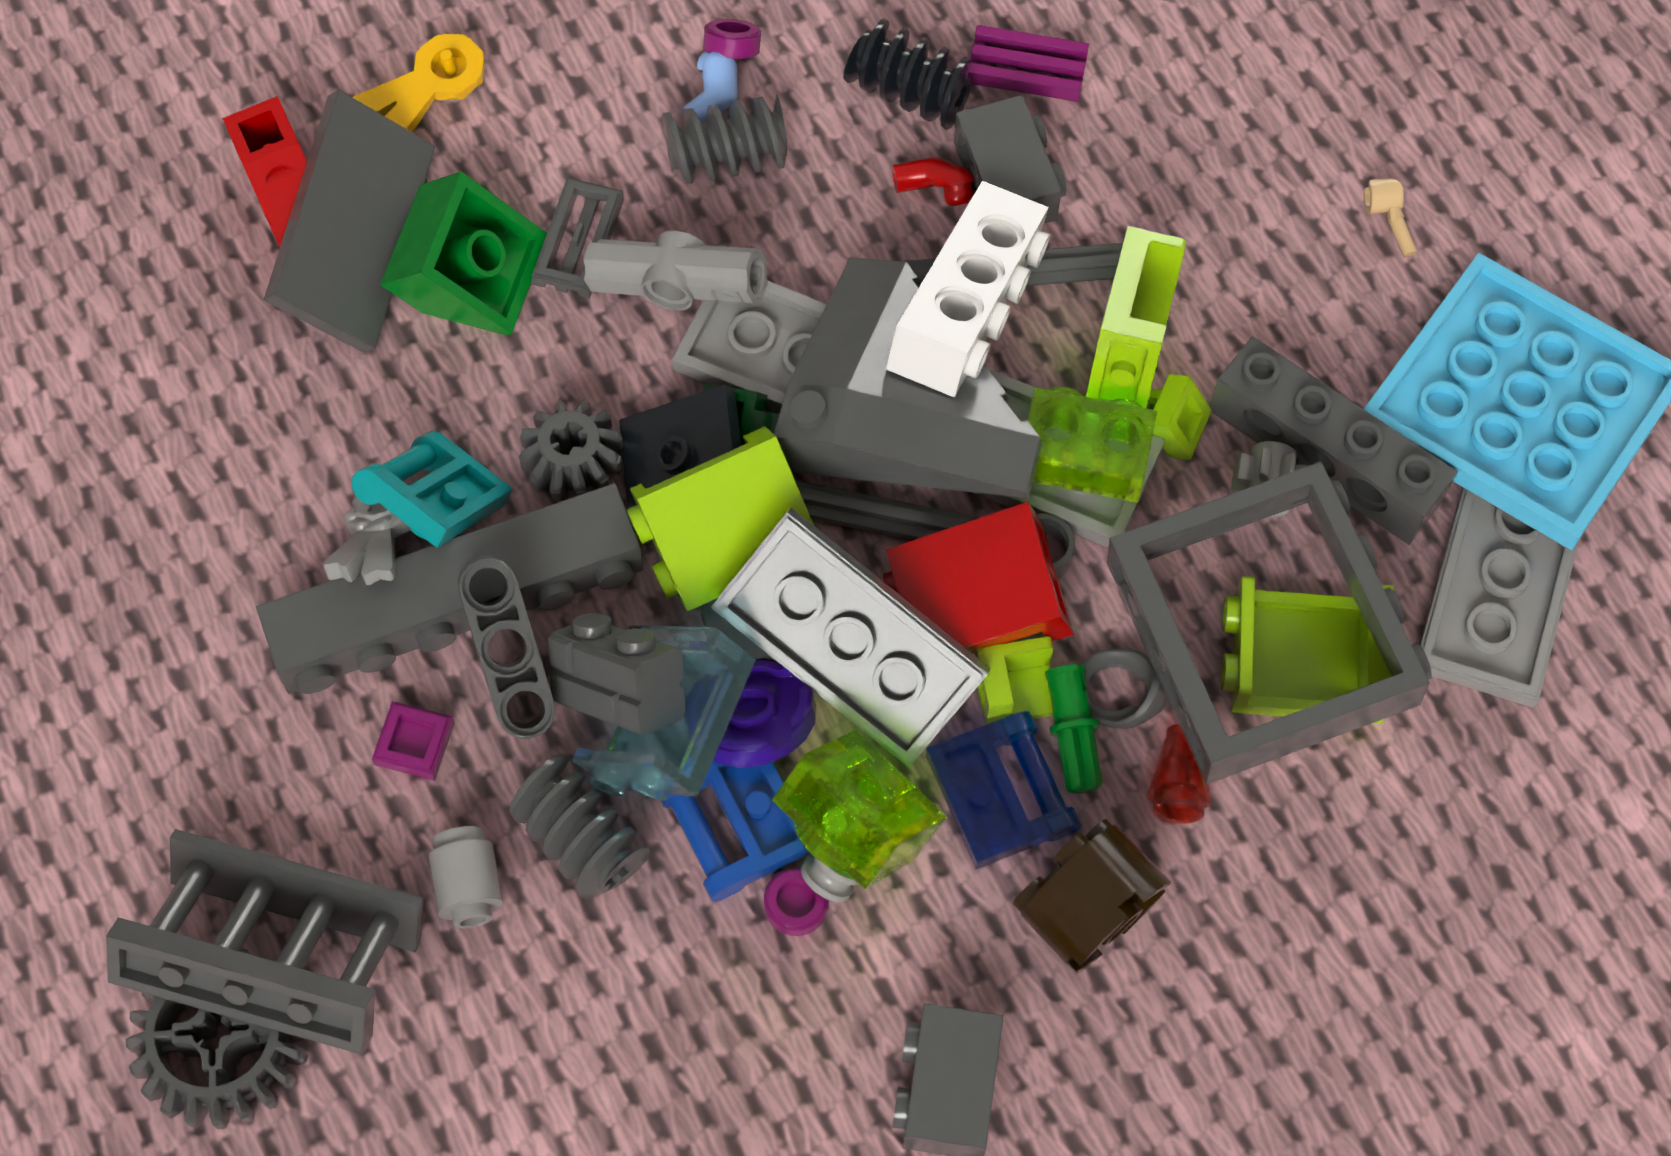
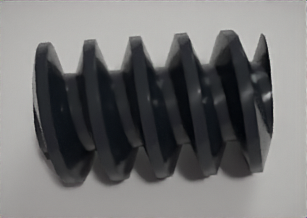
[843,18,972,130]

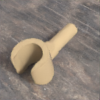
[1363,178,1417,257]

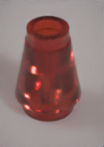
[1147,724,1212,824]

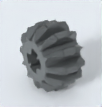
[519,399,623,503]

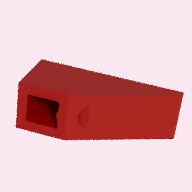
[222,96,307,248]

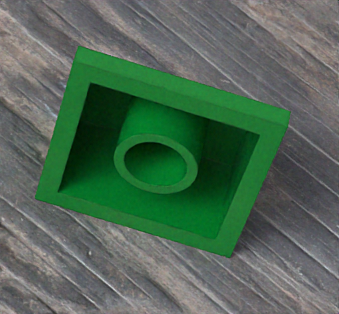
[380,171,547,336]

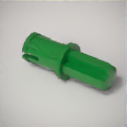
[1045,664,1103,794]

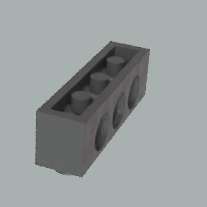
[1210,336,1458,545]

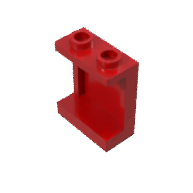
[883,502,1074,654]

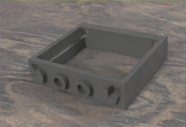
[1107,462,1432,785]

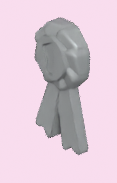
[323,498,411,586]

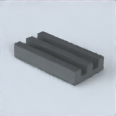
[532,177,624,299]

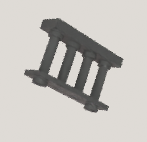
[106,829,423,1055]

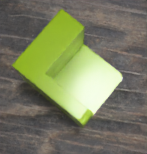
[975,636,1053,727]

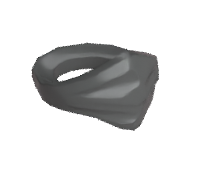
[1082,649,1167,729]

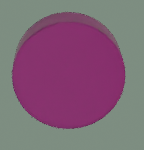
[703,19,761,59]
[764,868,829,936]

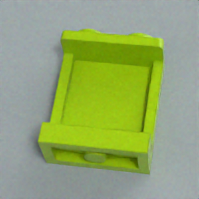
[1083,226,1187,425]
[627,426,814,612]
[1220,576,1394,724]

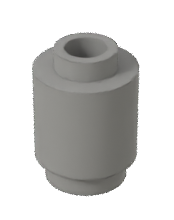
[428,826,503,928]

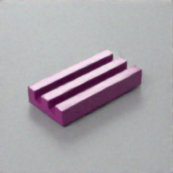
[968,25,1089,102]

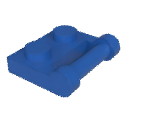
[655,758,816,902]

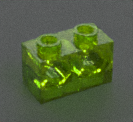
[1028,387,1157,503]

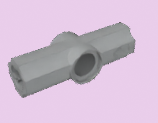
[583,230,768,311]

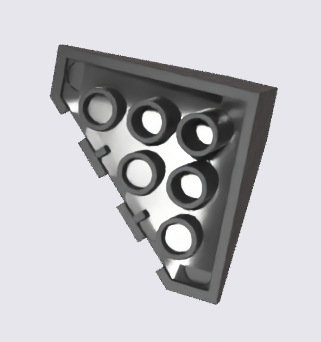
[774,257,1043,498]

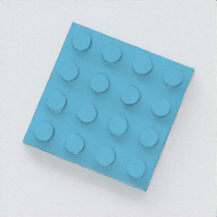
[1364,253,1671,551]

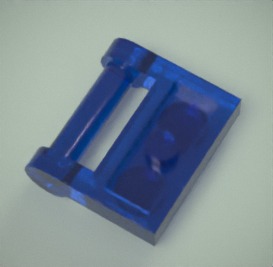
[926,711,1082,869]

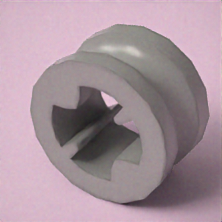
[800,838,867,902]

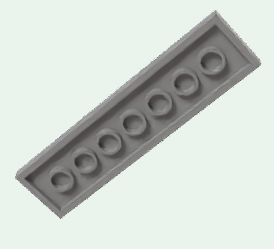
[672,280,1165,548]

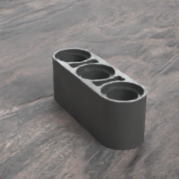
[457,555,555,739]

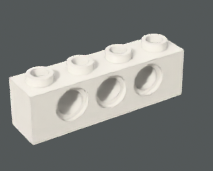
[886,181,1050,397]

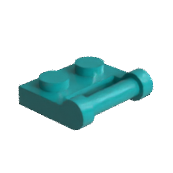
[351,431,513,548]

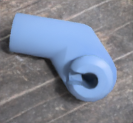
[681,51,738,123]

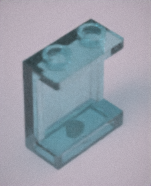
[572,625,756,800]

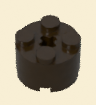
[1012,819,1171,974]

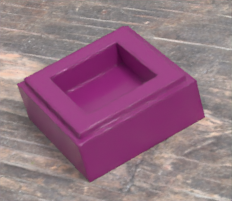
[372,701,455,781]

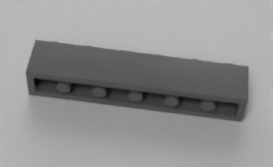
[255,483,643,694]

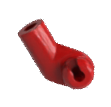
[892,157,975,206]

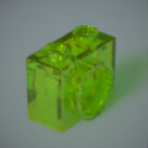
[772,730,947,889]

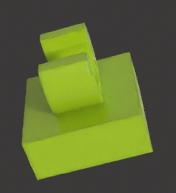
[1133,374,1212,460]

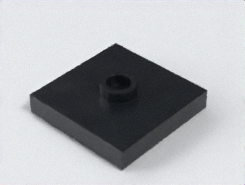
[619,384,741,534]

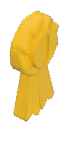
[352,34,485,133]

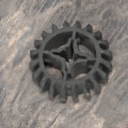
[125,949,308,1129]

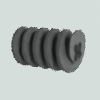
[662,95,787,184]
[509,754,651,898]

